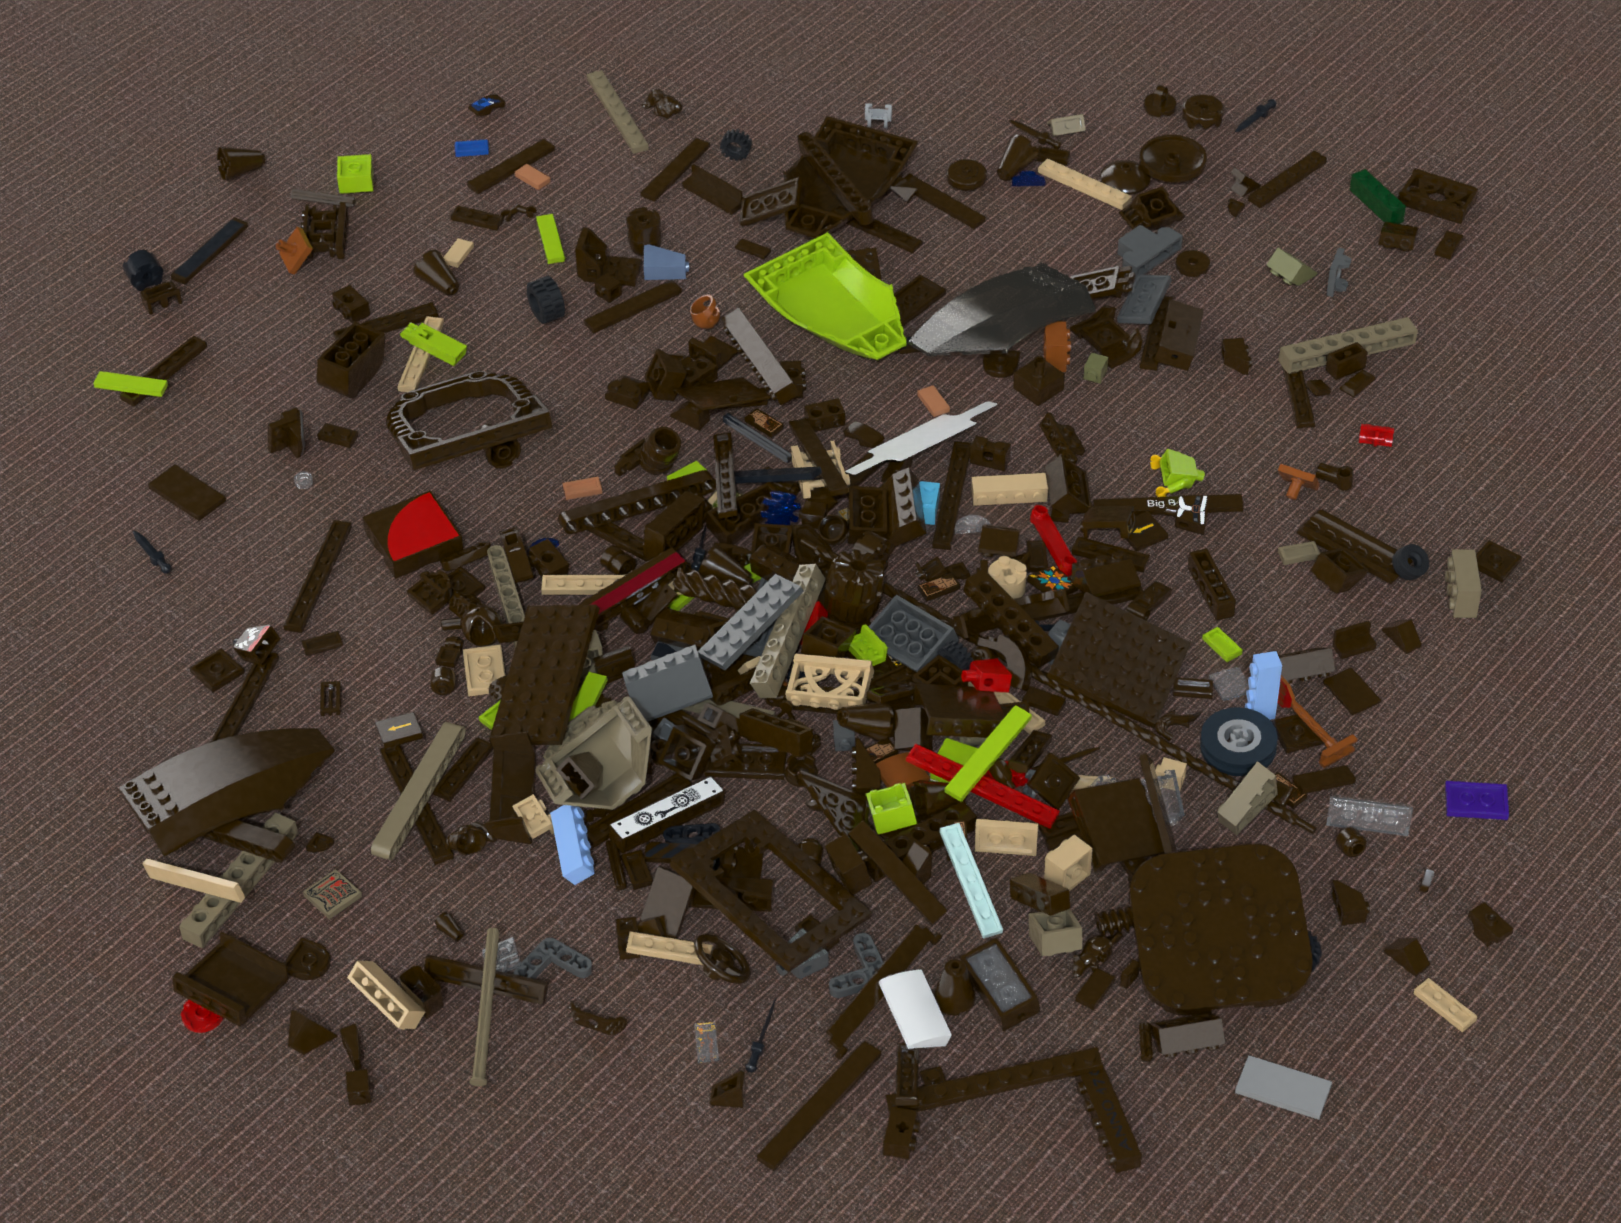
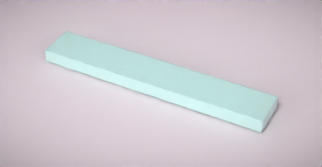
[939,823,1003,939]

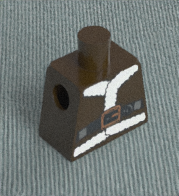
[1165,495,1209,535]

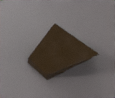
[288,1009,338,1055]

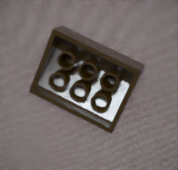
[881,467,927,547]

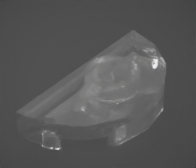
[955,515,991,534]

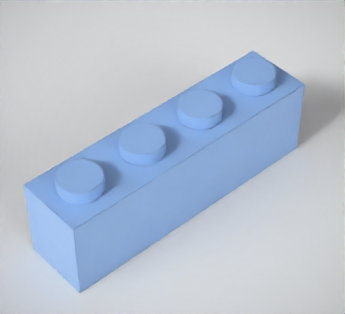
[1245,651,1282,720]
[550,805,595,885]

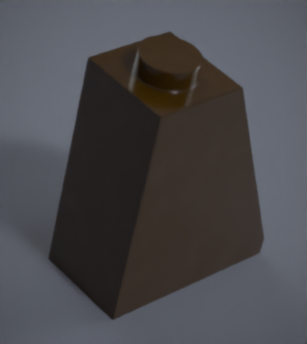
[556,752,602,800]

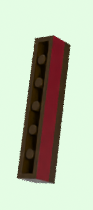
[579,547,686,629]

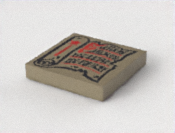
[303,869,362,920]

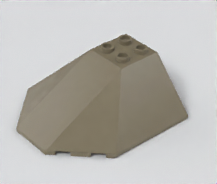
[535,697,652,810]

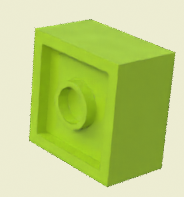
[337,154,374,193]
[866,783,917,834]

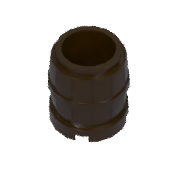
[626,207,661,256]
[638,427,681,475]

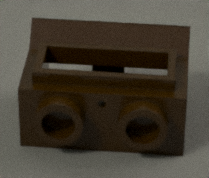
[140,281,182,315]

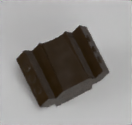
[1118,186,1186,231]

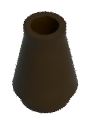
[435,912,465,942]

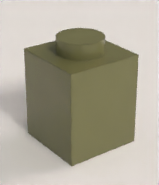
[1084,353,1108,384]

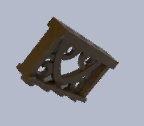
[1398,168,1478,224]

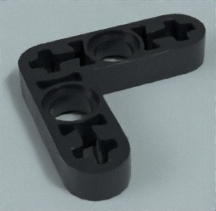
[663,823,721,871]

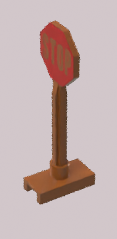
[1277,675,1358,768]

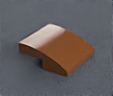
[876,752,930,792]

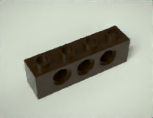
[1188,548,1236,621]

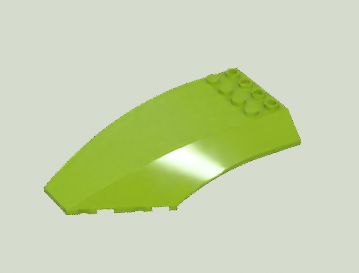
[744,232,907,360]

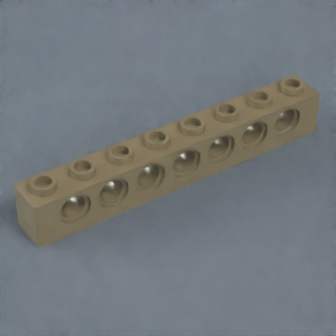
[1278,317,1418,374]
[750,564,825,698]
[179,812,298,948]

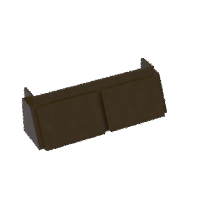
[484,731,536,844]

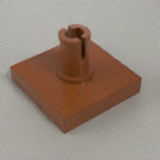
[276,227,313,275]
[1278,464,1320,500]

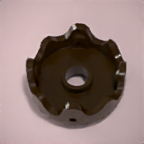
[1182,95,1224,129]

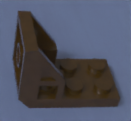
[575,227,642,287]

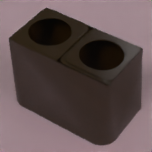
[400,966,444,1019]

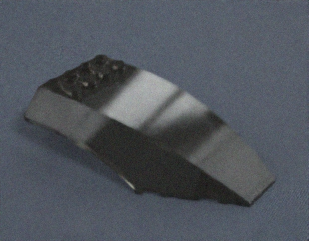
[908,263,1096,356]

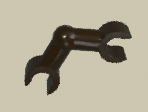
[501,204,537,222]

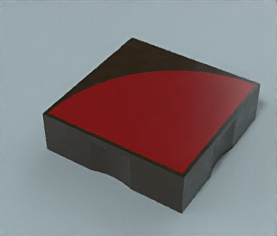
[362,491,463,579]

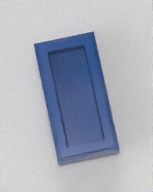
[455,139,489,157]

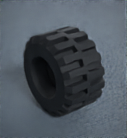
[526,276,565,324]

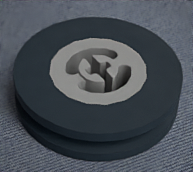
[1200,707,1278,776]

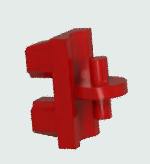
[1359,424,1394,447]

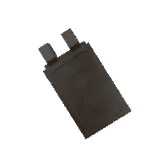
[1066,266,1135,304]

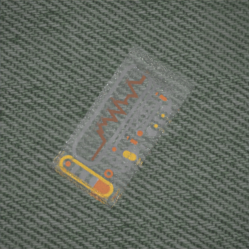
[694,1022,719,1063]

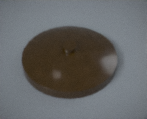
[1139,135,1207,182]

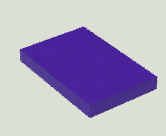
[1445,781,1509,820]

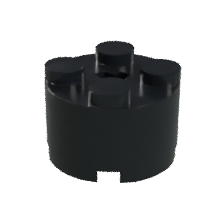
[123,250,163,291]

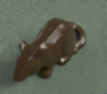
[1072,932,1124,978]

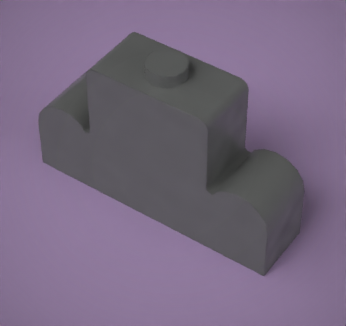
[1117,225,1183,280]

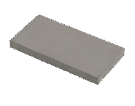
[1235,1055,1332,1120]

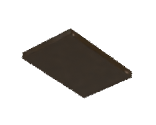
[1322,667,1381,716]

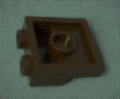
[1379,221,1419,251]

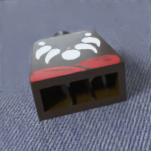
[233,625,281,665]

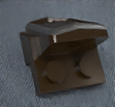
[267,407,305,458]

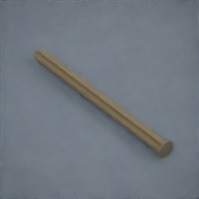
[470,928,499,1086]

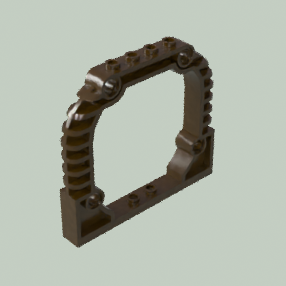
[386,371,553,471]

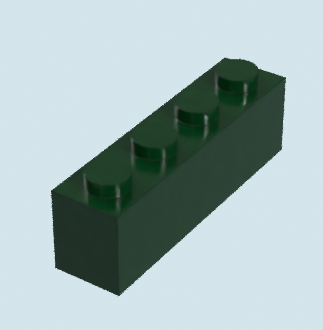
[1350,169,1406,224]

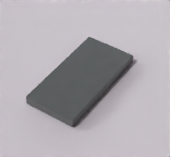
[1117,275,1172,324]

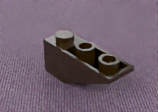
[852,738,880,796]

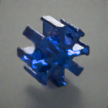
[761,491,801,525]

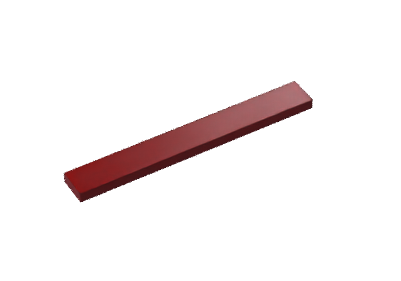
[906,743,1060,829]

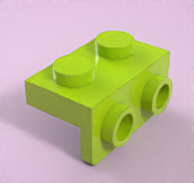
[848,624,888,666]

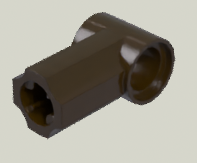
[1316,463,1354,491]

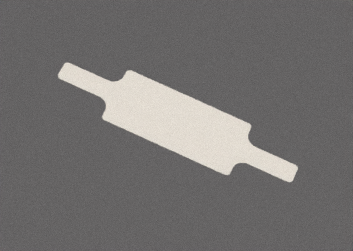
[845,402,997,474]

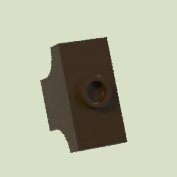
[1468,902,1514,947]

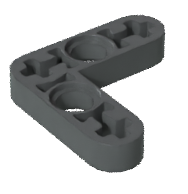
[829,933,884,998]
[514,938,592,979]

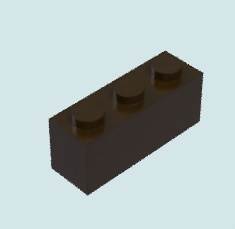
[1010,873,1070,916]

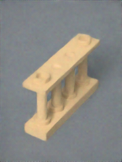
[791,441,850,499]

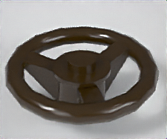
[694,934,751,984]

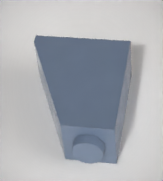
[644,245,689,280]

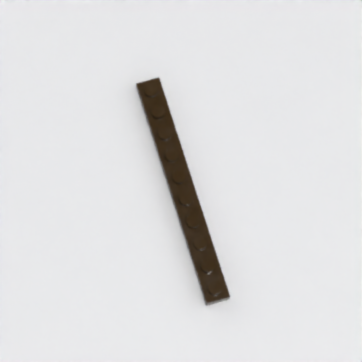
[885,1047,1103,1114]

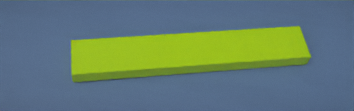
[944,705,1032,802]

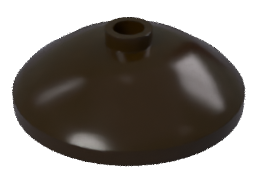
[1100,160,1151,195]

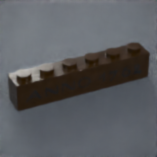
[1072,1065,1142,1174]

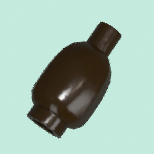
[989,758,1016,789]

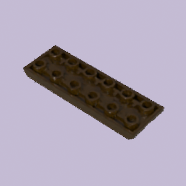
[1296,509,1413,584]

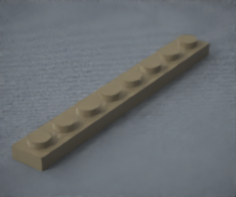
[587,70,649,154]

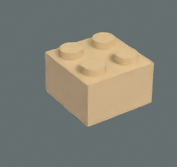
[1044,835,1092,891]

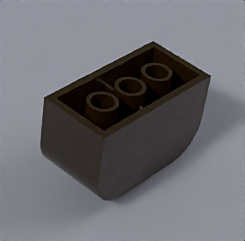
[317,321,386,398]

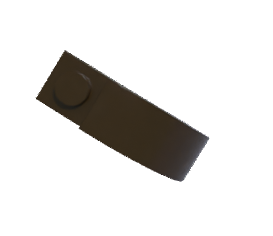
[977,635,1032,692]

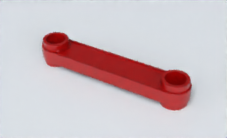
[1030,505,1077,576]

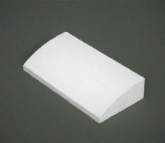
[879,970,952,1049]

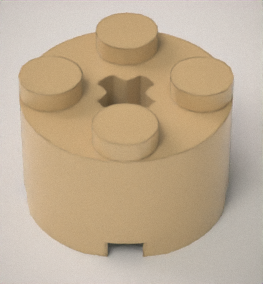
[988,556,1027,598]

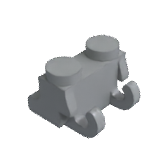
[865,103,892,128]

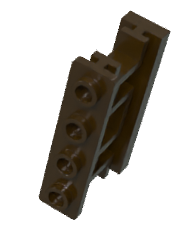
[301,202,348,260]

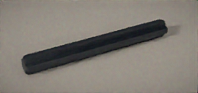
[723,413,792,463]

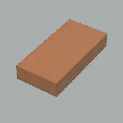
[515,164,550,190]
[917,385,950,417]
[562,477,602,500]

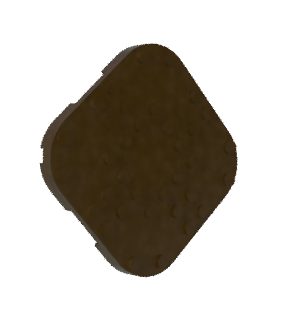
[1130,844,1313,1016]

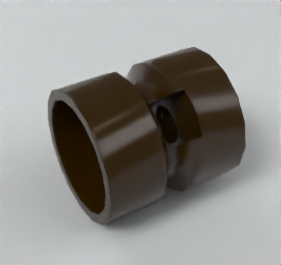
[600,545,636,575]

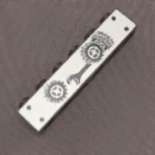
[609,776,725,854]

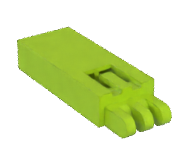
[400,323,467,366]

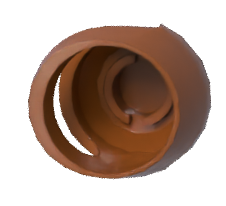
[690,294,720,329]

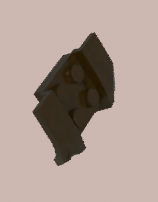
[1070,305,1143,369]

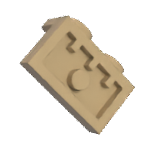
[512,794,554,839]

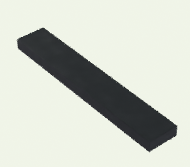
[735,466,822,484]

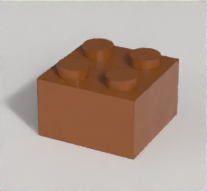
[1043,322,1071,372]

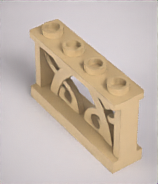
[785,654,874,710]

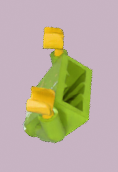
[1150,449,1205,497]

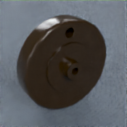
[946,159,987,190]

